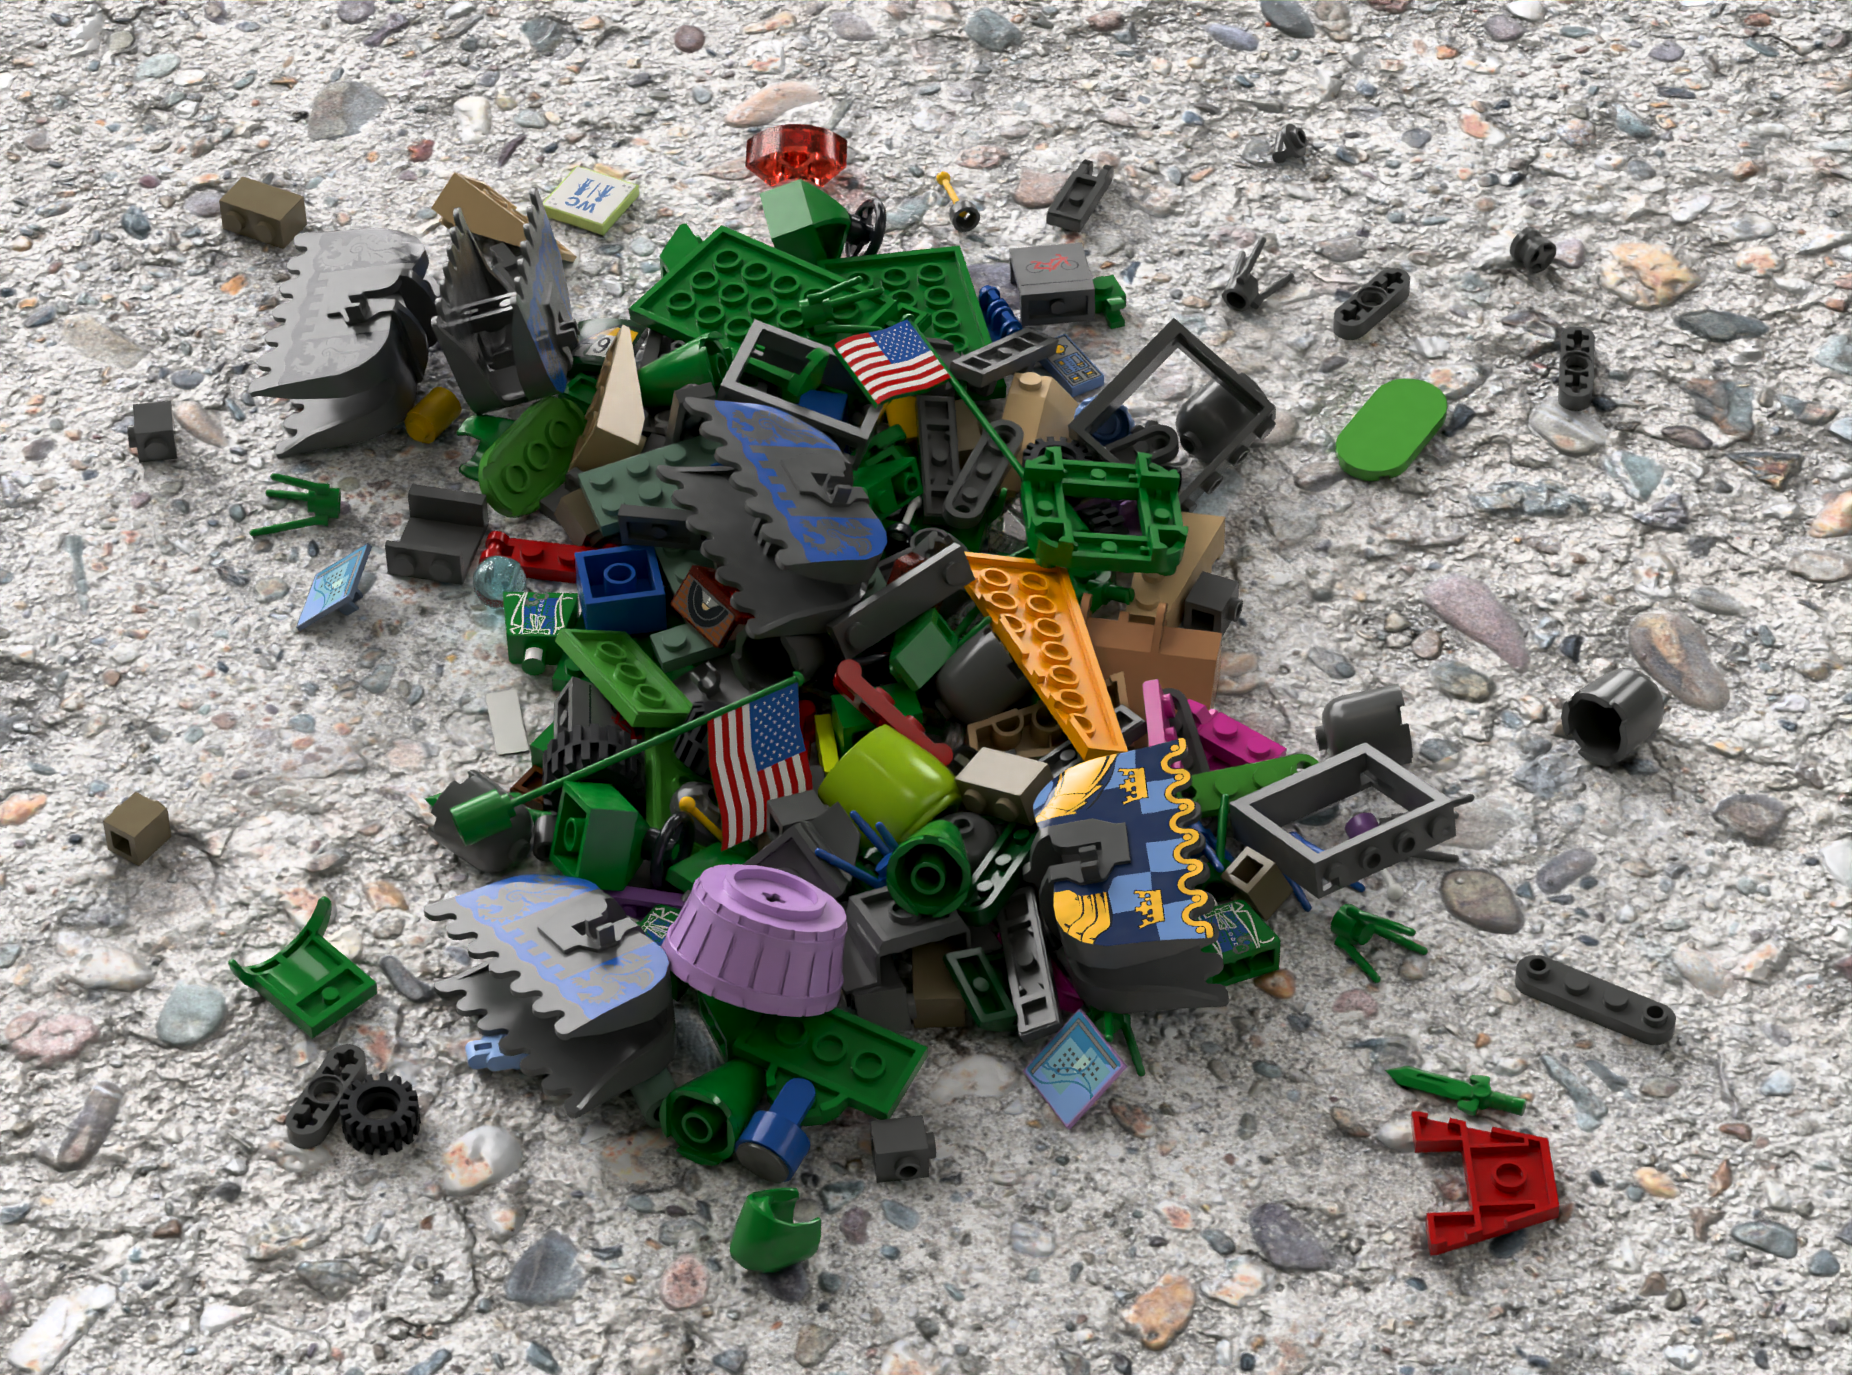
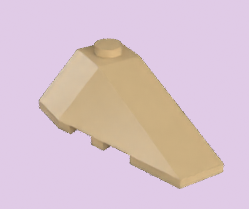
[431,172,577,263]
[568,325,646,472]

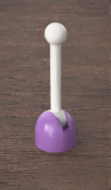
[1345,813,1403,900]

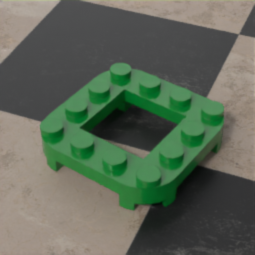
[1020,446,1189,576]

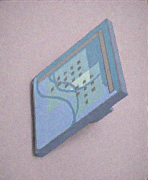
[296,543,372,631]

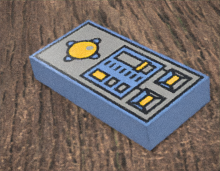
[1039,334,1104,397]

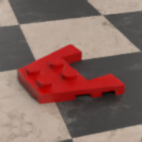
[1411,1111,1560,1256]

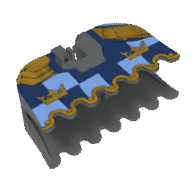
[1022,738,1229,1014]

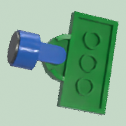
[733,1007,928,1183]

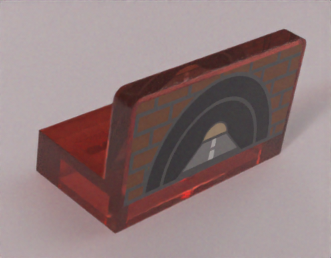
[671,565,755,649]

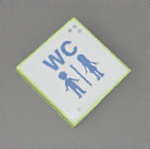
[543,165,639,236]

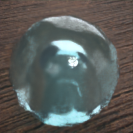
[473,556,526,609]

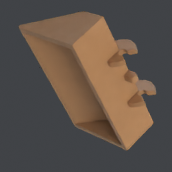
[1026,593,1222,749]

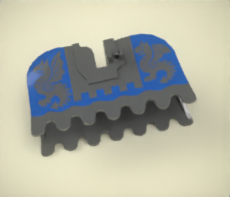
[431,187,580,414]
[655,397,887,639]
[424,874,678,1119]

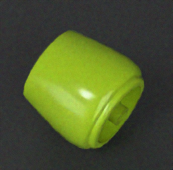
[818,724,962,853]

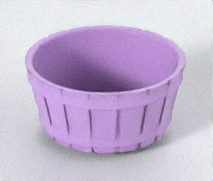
[661,864,848,1017]

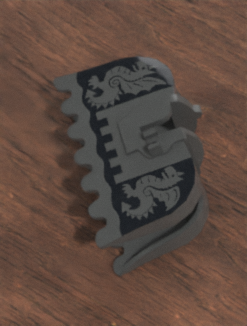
[248,228,442,459]

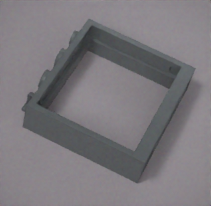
[1068,318,1276,513]
[716,319,888,471]
[1229,742,1456,899]

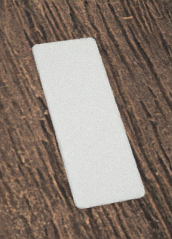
[485,690,529,755]

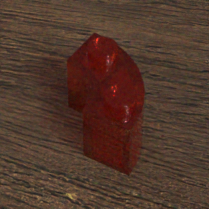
[745,124,848,187]

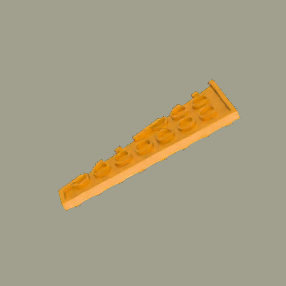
[964,551,1128,761]

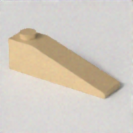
[996,372,1079,498]

